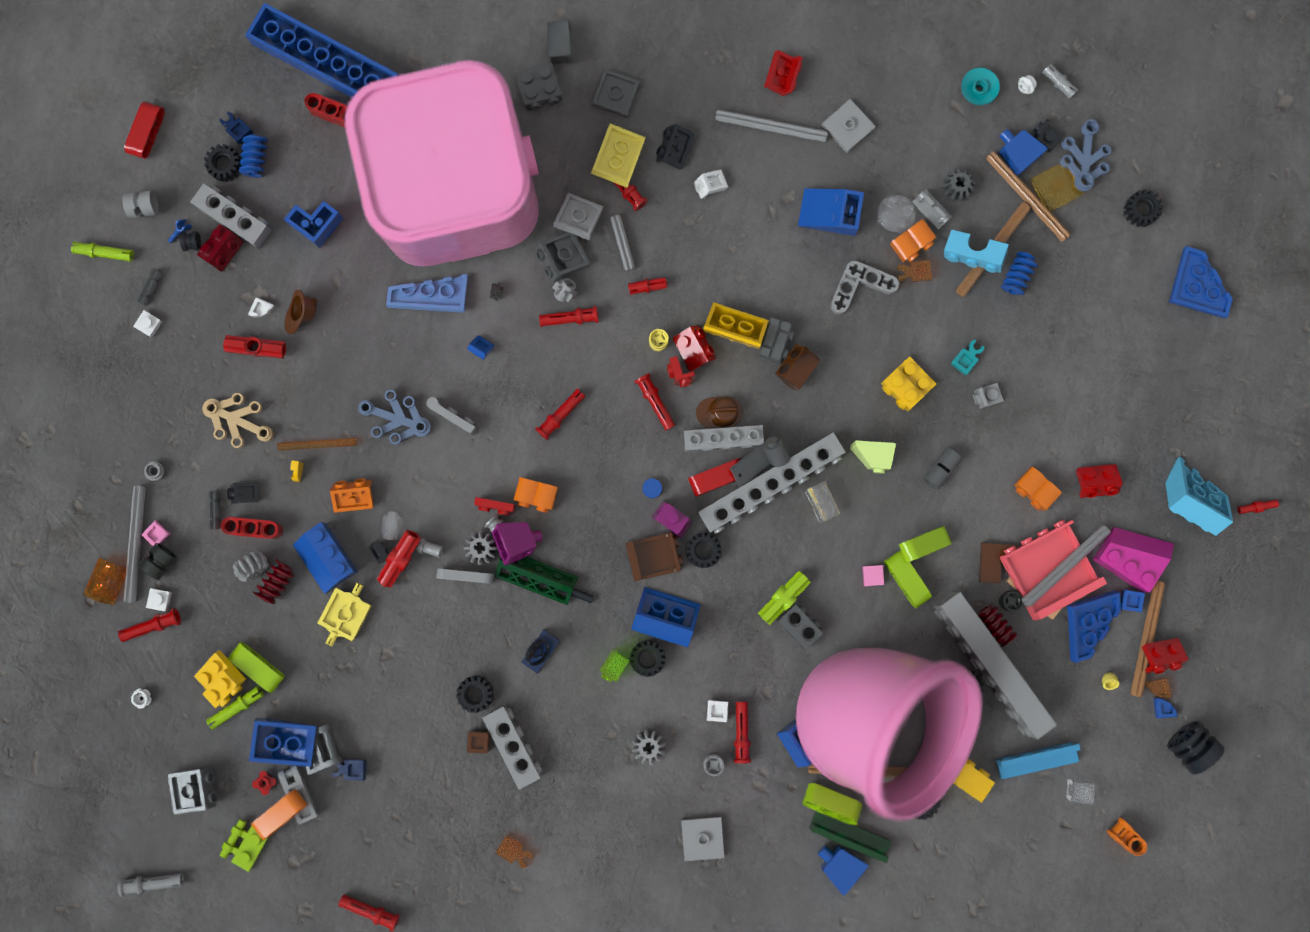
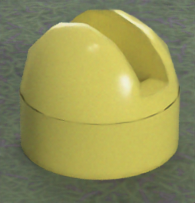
[1102,672,1119,690]

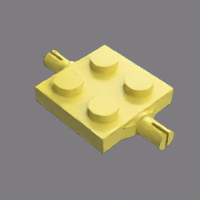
[317,582,372,647]

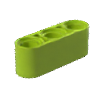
[899,525,952,563]
[884,550,932,609]
[228,642,285,693]
[803,783,863,825]

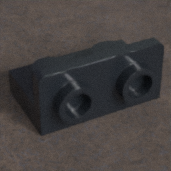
[656,124,695,170]

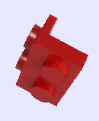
[764,50,803,96]
[672,325,716,372]
[667,356,695,388]
[1076,464,1123,498]
[1142,638,1189,674]

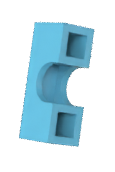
[944,229,1009,273]

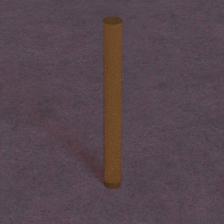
[277,438,357,451]

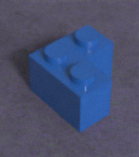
[284,201,344,248]

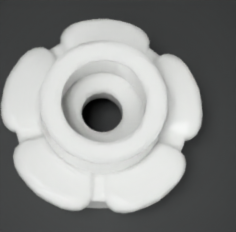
[1018,75,1037,94]
[131,689,151,708]

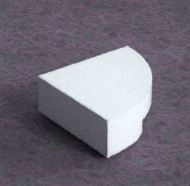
[248,297,275,318]

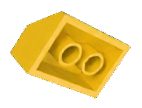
[703,302,769,349]

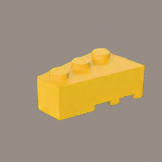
[953,759,995,803]

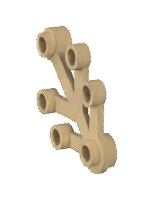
[202,393,274,449]

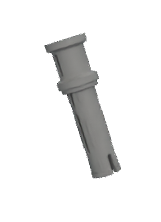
[117,873,184,897]

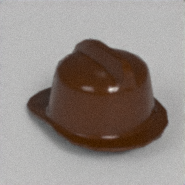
[285,289,318,334]
[696,397,743,428]

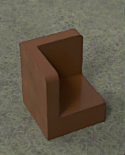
[467,730,491,754]

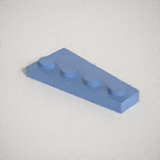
[386,274,468,313]

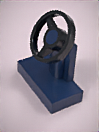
[521,630,560,674]

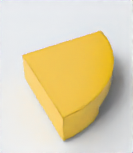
[290,460,304,482]

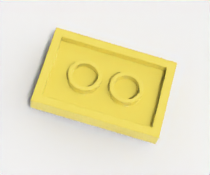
[591,124,645,187]

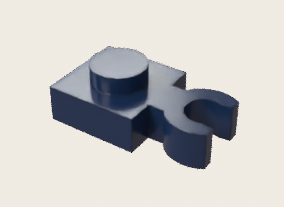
[219,112,254,145]
[331,759,367,781]

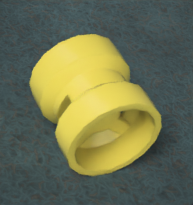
[649,329,669,351]

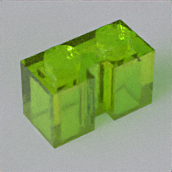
[599,649,630,683]

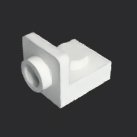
[694,170,728,199]

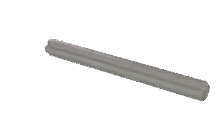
[715,109,828,142]
[124,486,146,603]
[1022,525,1111,607]

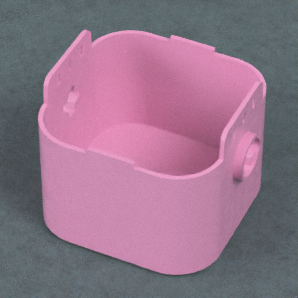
[345,61,539,267]

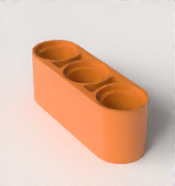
[251,789,308,841]

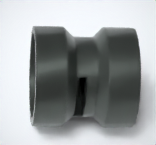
[999,592,1023,611]

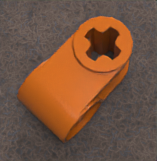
[1106,817,1147,856]

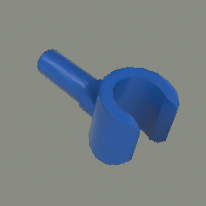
[168,219,192,243]

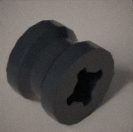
[179,231,201,251]

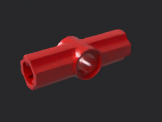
[223,335,287,359]
[377,529,422,588]

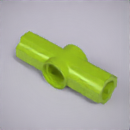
[757,571,811,625]

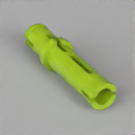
[71,241,134,262]
[206,686,264,730]

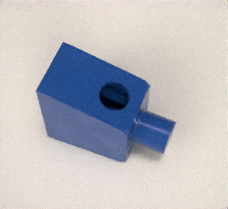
[999,128,1048,176]
[817,845,869,896]

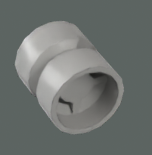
[122,190,159,219]

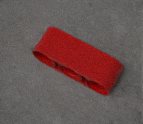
[304,93,348,128]
[124,101,165,159]
[688,458,741,497]
[221,517,283,539]

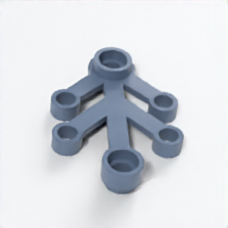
[1060,119,1111,192]
[358,390,431,445]

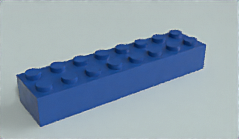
[245,3,399,98]

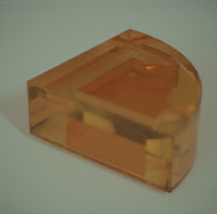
[1145,678,1172,698]

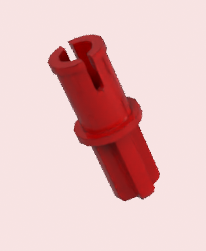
[628,277,667,295]

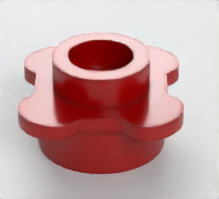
[252,771,276,795]

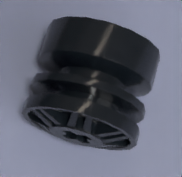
[1167,720,1225,775]

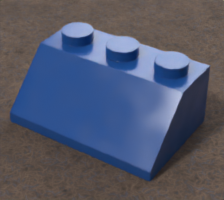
[293,522,358,594]
[631,587,701,647]

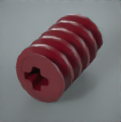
[253,559,295,604]
[977,603,1017,647]

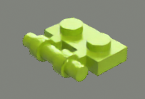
[219,819,269,872]

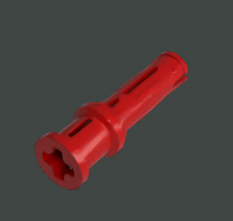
[613,182,648,211]
[539,305,599,327]
[634,373,676,431]
[535,389,586,441]
[118,608,181,642]
[733,702,751,763]
[338,894,400,932]

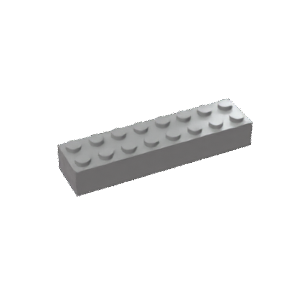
[933,592,1057,740]

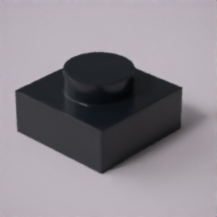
[369,540,389,564]

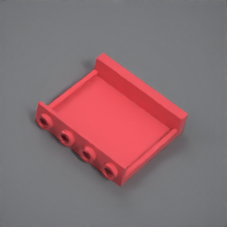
[999,519,1107,621]

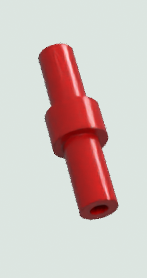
[1237,499,1279,514]

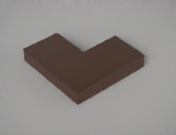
[979,543,1020,584]

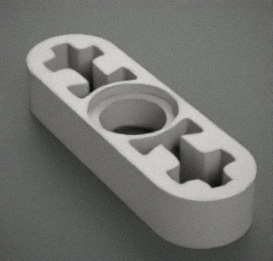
[436,568,494,584]

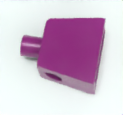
[651,501,692,539]
[492,522,543,566]

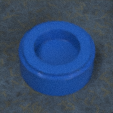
[642,479,662,498]

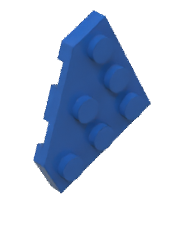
[1169,246,1232,319]
[1067,590,1121,663]

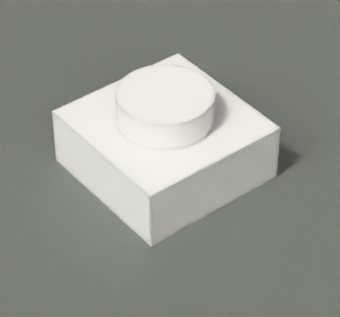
[133,310,163,337]
[146,588,172,611]
[707,700,728,722]

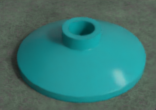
[961,68,1000,105]

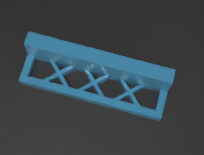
[995,741,1081,779]

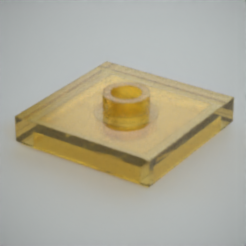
[1030,161,1084,212]

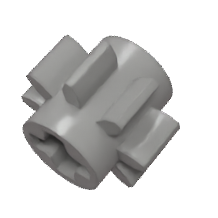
[552,278,577,302]

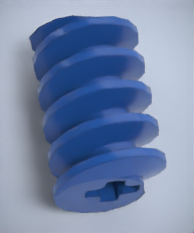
[239,135,268,178]
[1000,252,1038,295]

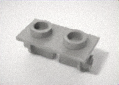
[912,189,952,230]

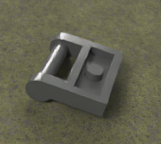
[306,724,342,775]

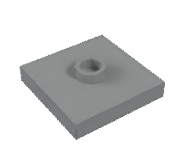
[821,99,876,153]
[553,193,604,240]
[681,816,724,861]

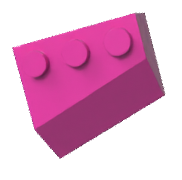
[1092,527,1174,593]

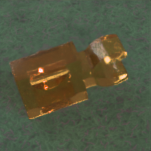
[896,260,932,282]
[495,835,533,868]

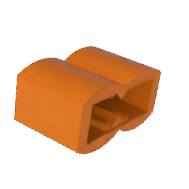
[890,219,937,263]
[1014,466,1062,511]
[514,477,559,513]

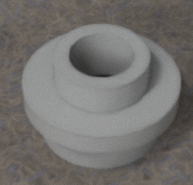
[144,461,165,481]

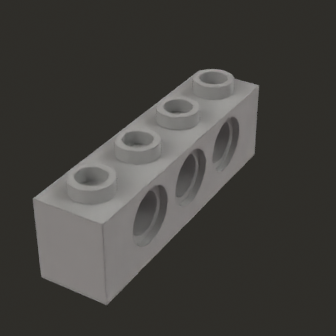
[190,183,272,249]
[683,425,764,453]
[482,705,543,790]

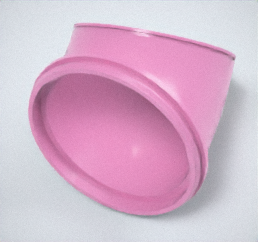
[796,648,982,820]

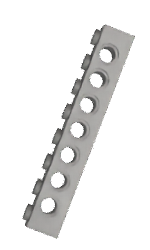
[698,432,846,534]

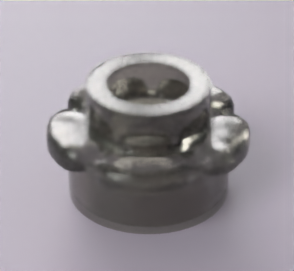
[490,282,504,301]

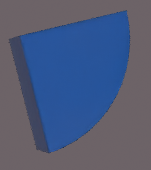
[1153,698,1178,718]

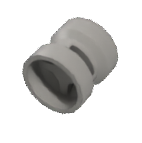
[703,754,724,776]

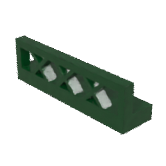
[494,557,578,605]
[809,811,891,863]

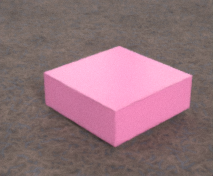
[142,520,171,546]
[862,565,884,586]

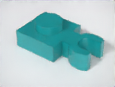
[950,339,984,376]

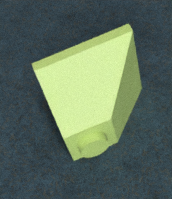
[850,441,896,474]

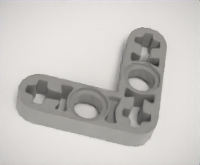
[830,261,899,315]

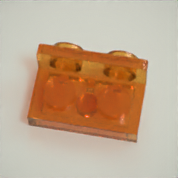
[83,558,126,605]

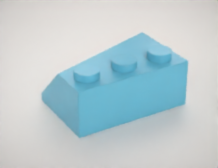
[1165,457,1233,536]

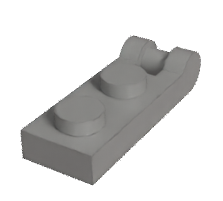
[427,397,477,435]
[278,765,319,825]

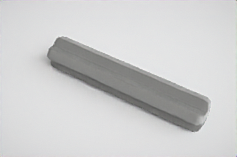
[611,215,635,271]

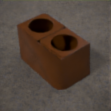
[775,344,820,391]

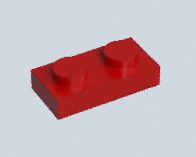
[474,497,516,516]

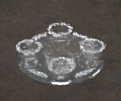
[877,195,916,233]

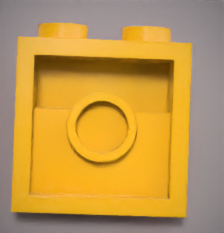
[881,356,936,411]
[194,650,246,709]

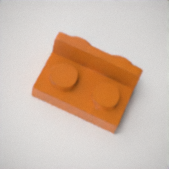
[330,478,374,513]

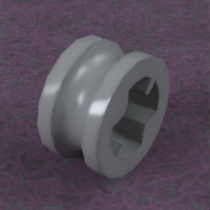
[484,514,504,533]

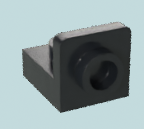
[1033,119,1063,152]
[227,482,259,504]

